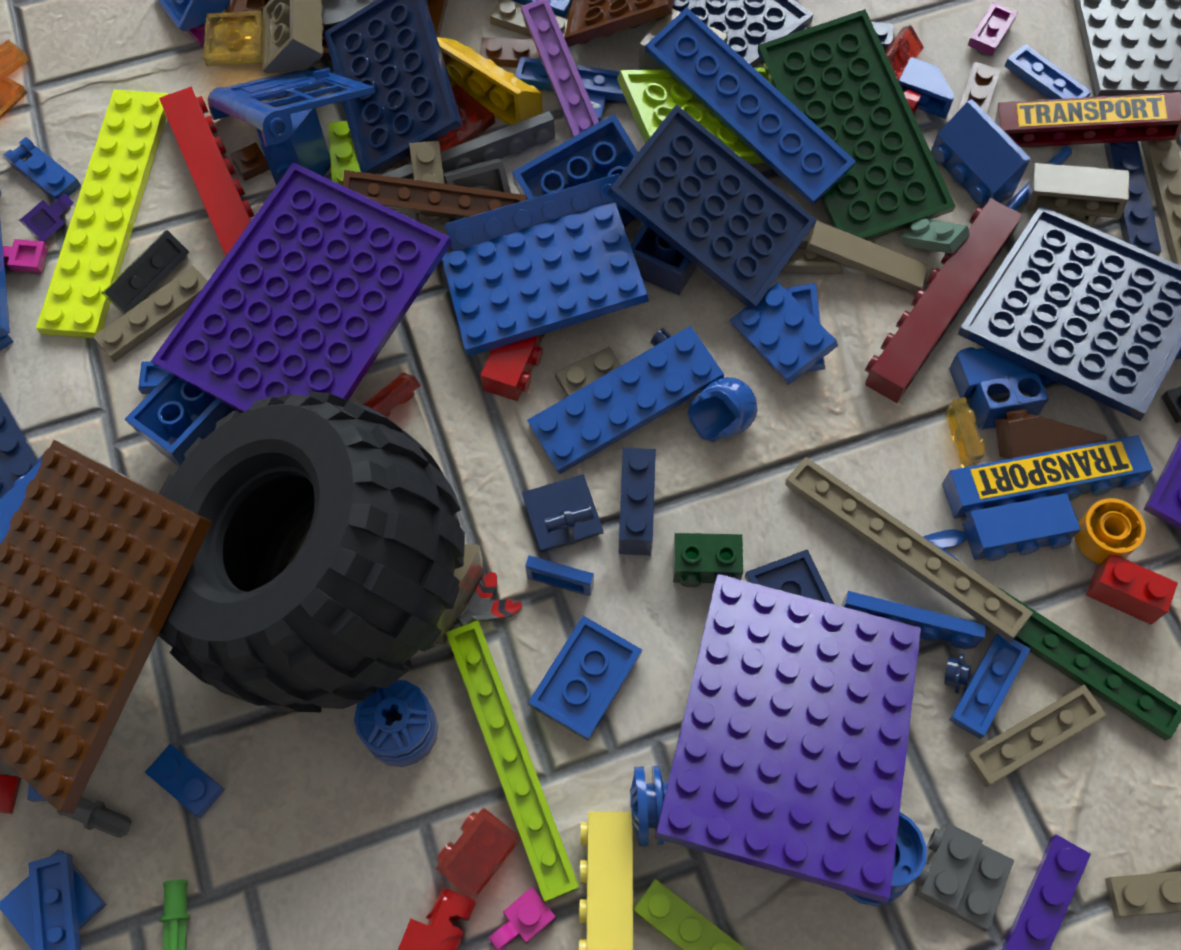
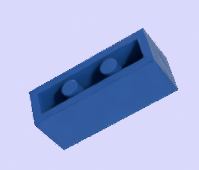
[962,493,1081,561]

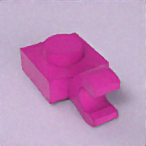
[3,239,48,273]
[489,887,556,950]

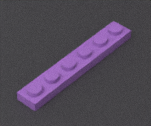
[521,0,599,137]

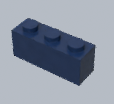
[618,448,656,556]

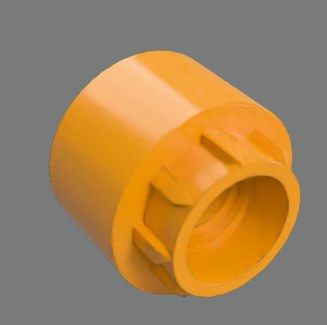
[1074,498,1146,564]

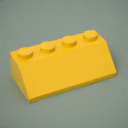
[437,37,543,126]

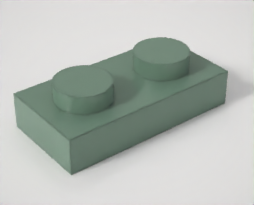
[901,219,970,254]

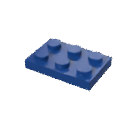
[730,282,838,385]
[528,616,642,742]

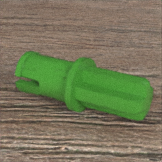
[159,879,191,950]

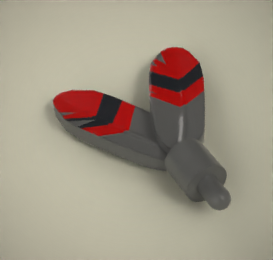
[452,572,522,630]

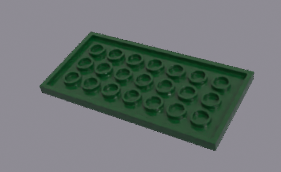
[757,9,956,241]

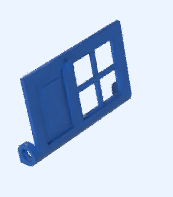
[208,67,375,146]

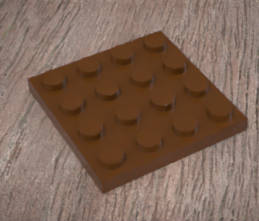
[564,0,673,47]

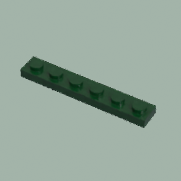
[998,588,1181,741]

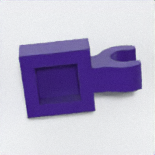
[19,194,74,241]

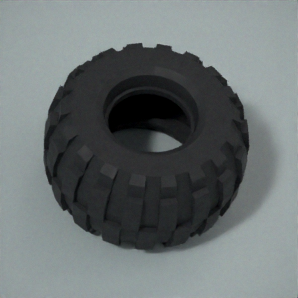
[158,392,465,713]

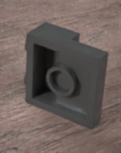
[914,823,1014,931]

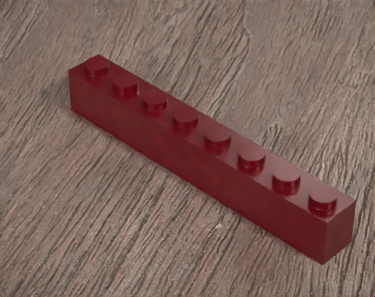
[864,198,1022,403]

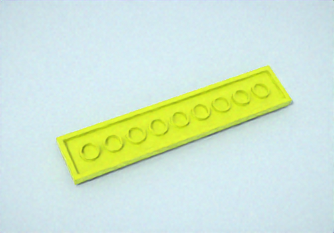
[36,89,168,339]

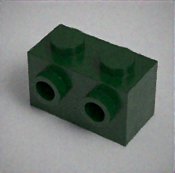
[673,533,743,587]

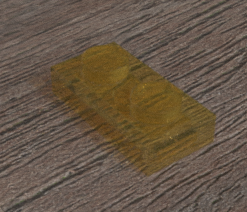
[945,397,985,468]

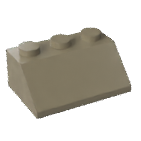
[262,0,324,74]

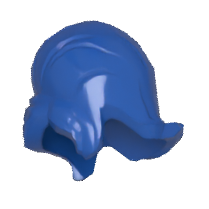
[687,377,758,442]

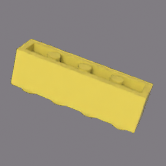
[579,812,633,950]

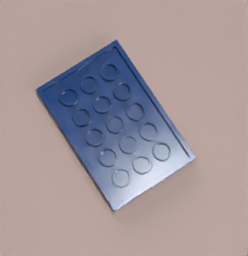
[442,201,649,357]

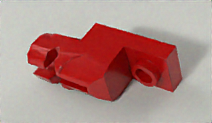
[398,888,476,950]

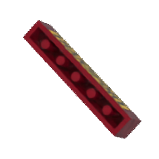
[995,92,1181,148]

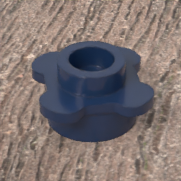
[944,654,971,694]

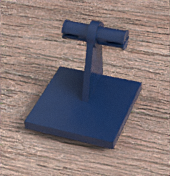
[521,474,604,553]

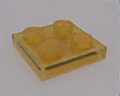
[203,11,264,66]

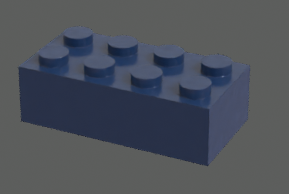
[630,224,697,295]

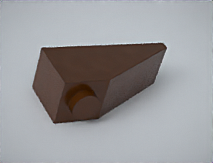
[995,409,1107,459]

